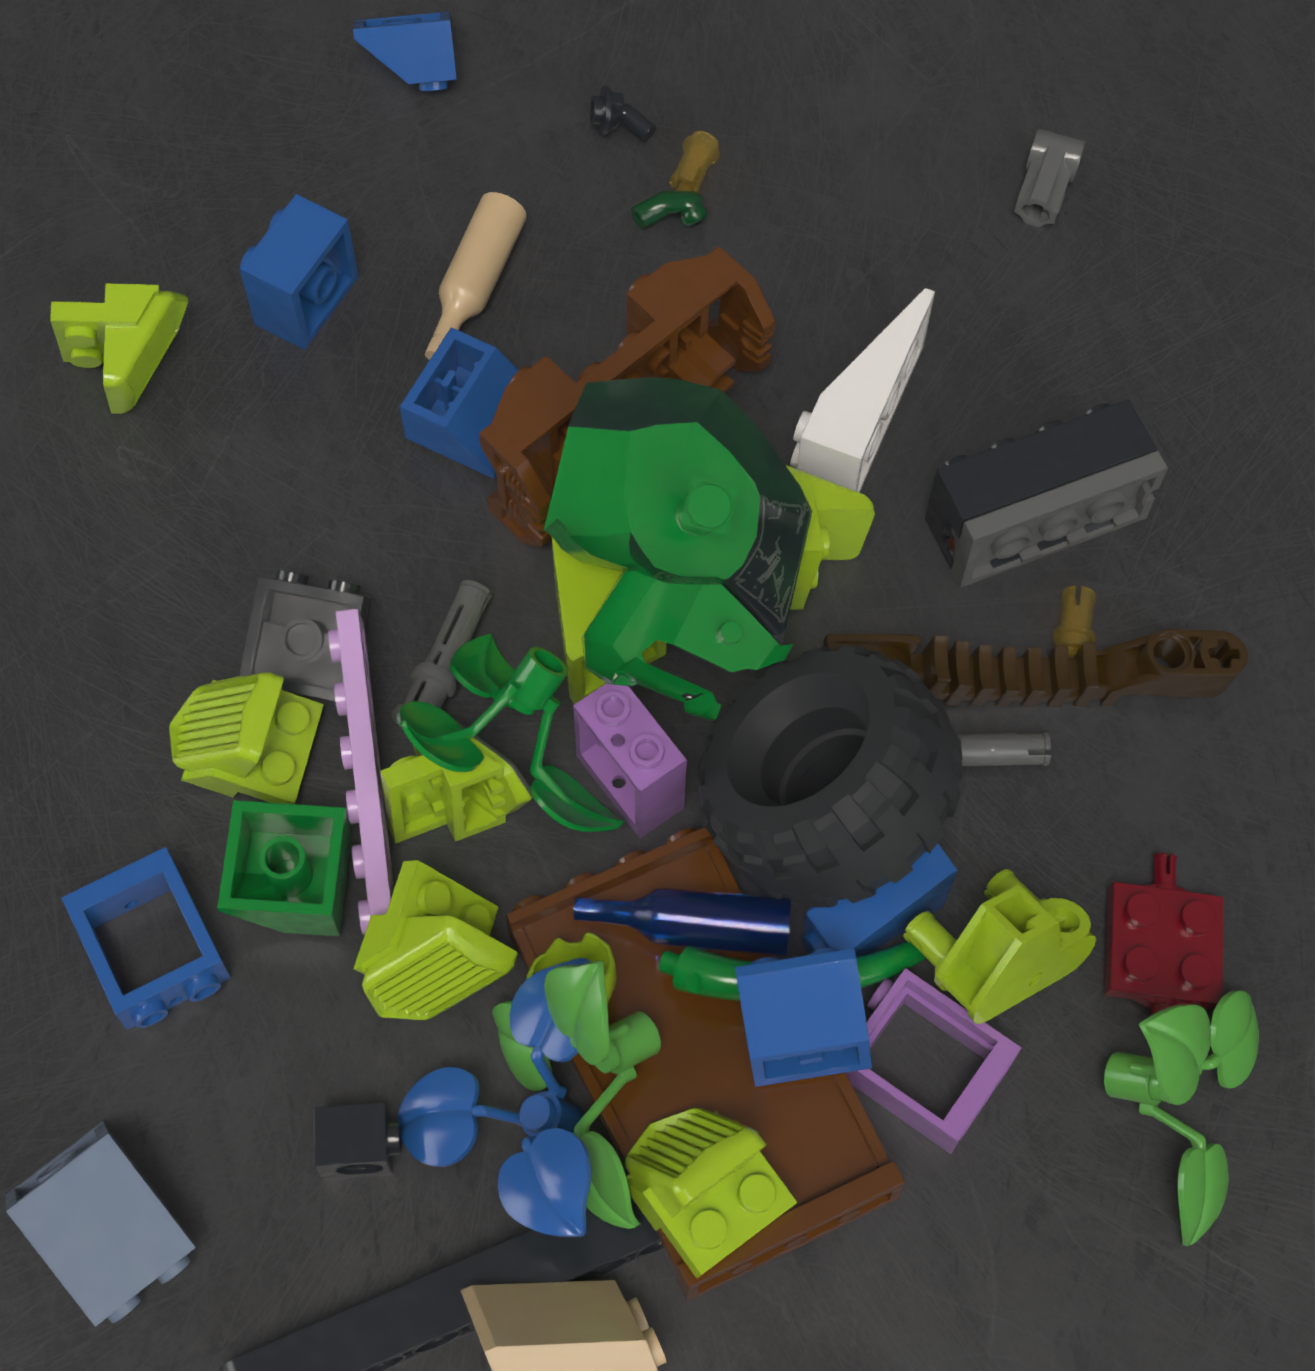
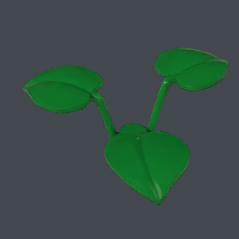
[396,634,624,832]

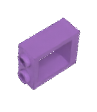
[573,683,687,839]
[845,968,1022,1154]

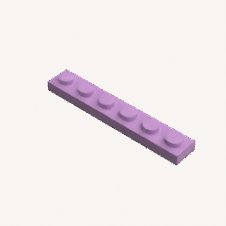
[328,609,394,934]

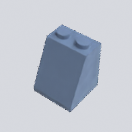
[5,1121,196,1327]

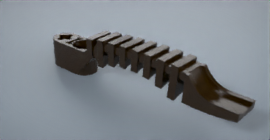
[823,629,1248,707]

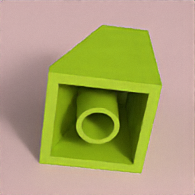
[552,537,666,704]

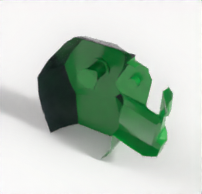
[544,377,812,721]

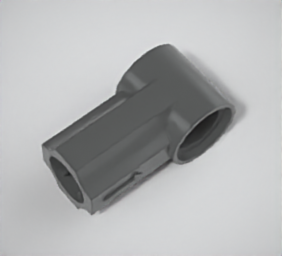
[1014,127,1086,227]

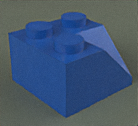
[239,194,359,350]

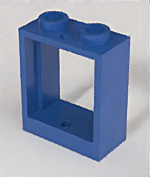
[61,847,231,1030]

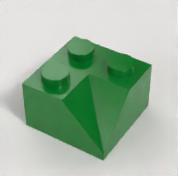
[217,800,353,937]

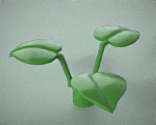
[492,961,661,1229]
[1104,990,1259,1247]

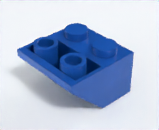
[400,327,519,479]
[735,948,872,1087]

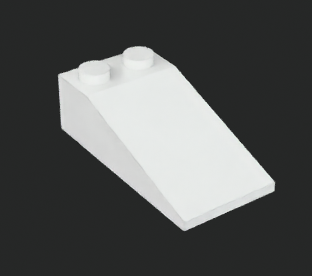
[790,288,935,493]

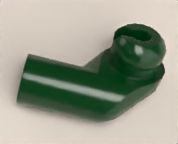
[631,191,707,229]

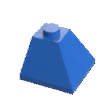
[353,11,457,91]

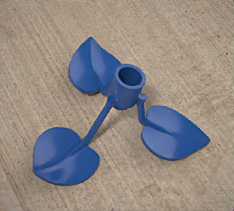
[397,958,591,1237]

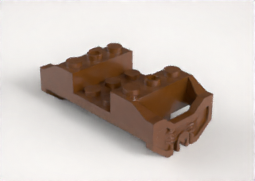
[479,246,775,547]

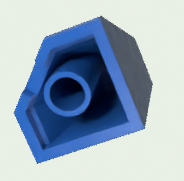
[801,843,958,957]

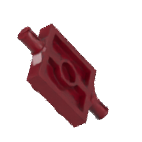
[1104,853,1223,1016]

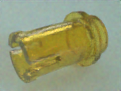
[669,131,720,193]
[1053,586,1097,657]

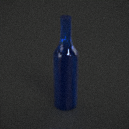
[573,887,791,956]

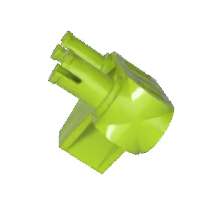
[903,869,1096,1024]

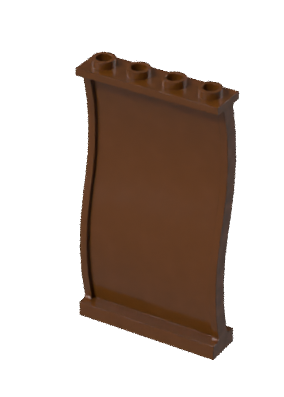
[506,827,905,1302]

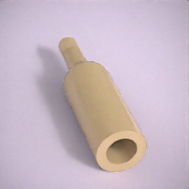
[425,192,527,360]

